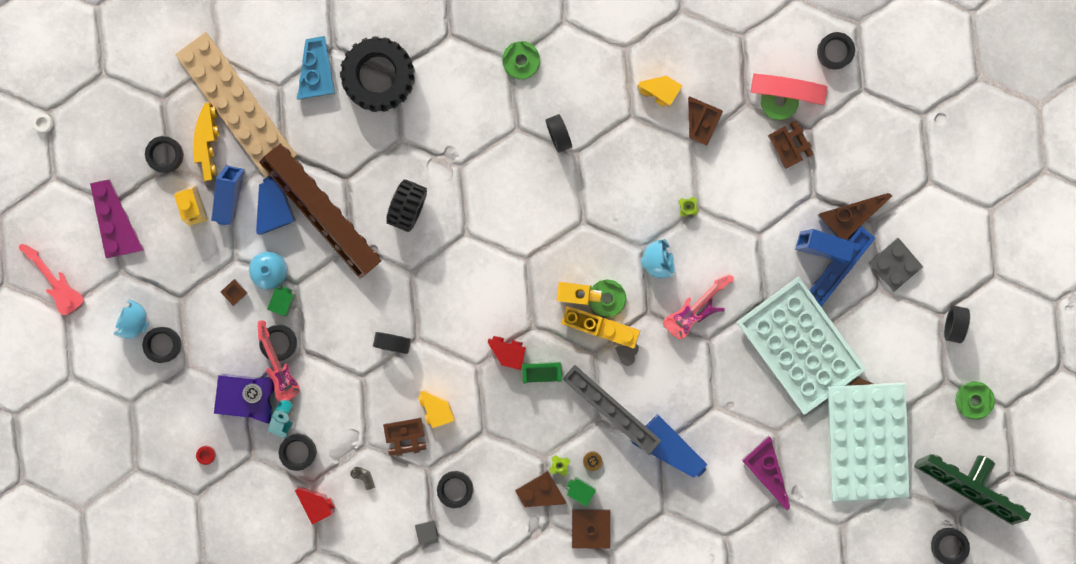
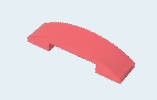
[750,73,828,105]

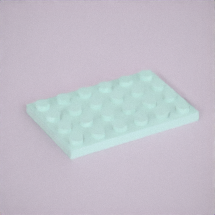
[736,277,866,415]
[827,383,909,501]

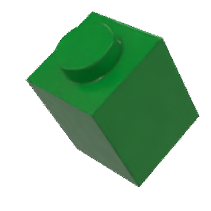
[267,286,296,317]
[565,477,596,507]

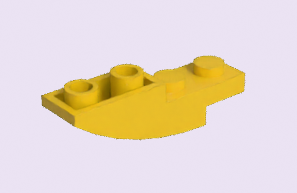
[193,102,220,182]
[561,306,641,349]

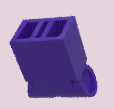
[214,374,275,424]

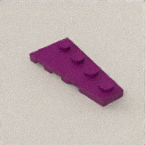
[90,179,145,258]

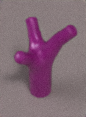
[696,299,725,323]

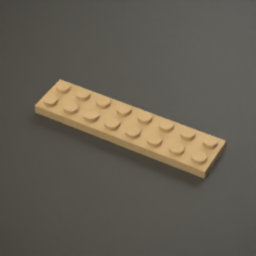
[175,32,297,178]

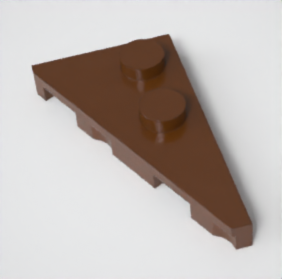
[817,193,892,240]

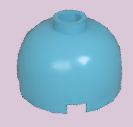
[641,239,675,279]
[249,251,287,289]
[113,299,149,339]

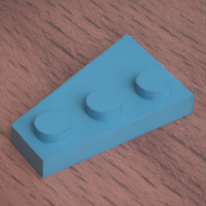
[297,36,335,100]

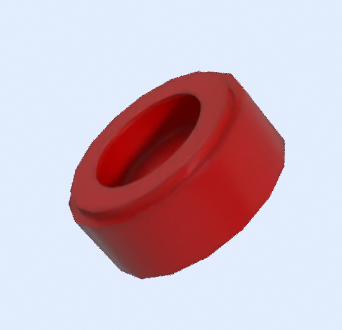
[196,445,216,465]

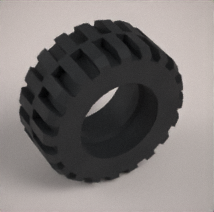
[340,36,415,112]

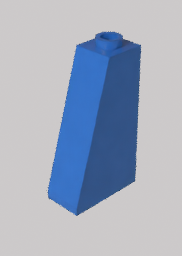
[630,414,708,478]

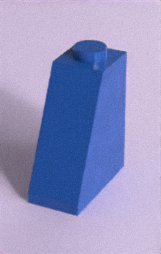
[211,165,245,225]
[256,177,296,235]
[795,229,856,263]

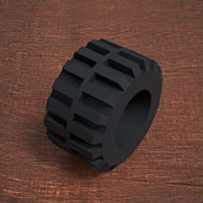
[386,179,427,232]

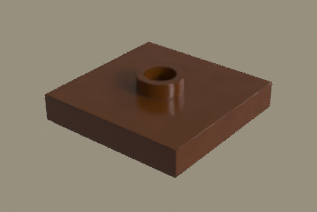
[572,509,610,549]

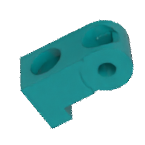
[268,400,294,438]

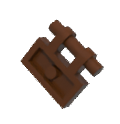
[768,121,814,169]
[383,417,427,457]

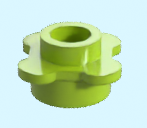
[678,197,699,217]
[549,455,570,476]

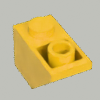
[637,76,682,107]
[418,390,455,429]

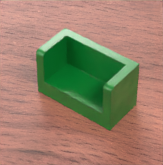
[522,362,562,384]

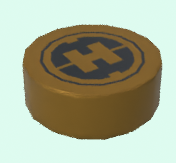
[583,451,602,471]

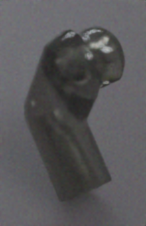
[350,467,375,490]

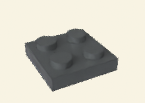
[868,238,923,292]

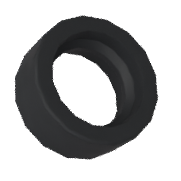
[817,32,856,70]
[545,114,573,153]
[145,136,184,173]
[944,305,970,343]
[259,325,297,361]
[142,327,181,363]
[373,332,411,354]
[278,434,316,471]
[437,471,473,508]
[931,528,970,564]

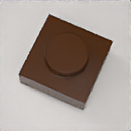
[221,279,248,306]

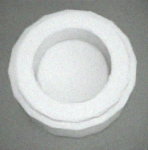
[33,113,54,133]

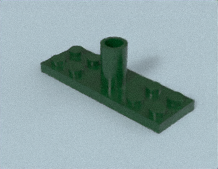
[914,454,1031,525]

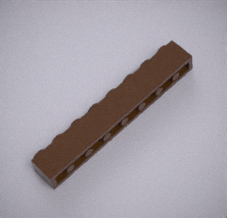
[259,143,381,279]

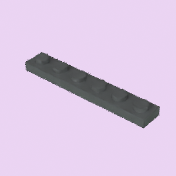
[563,365,662,455]

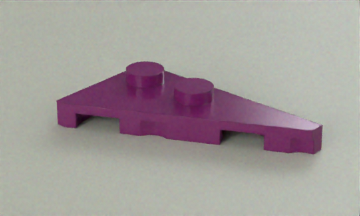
[742,435,790,511]

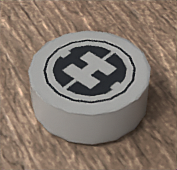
[243,384,262,403]

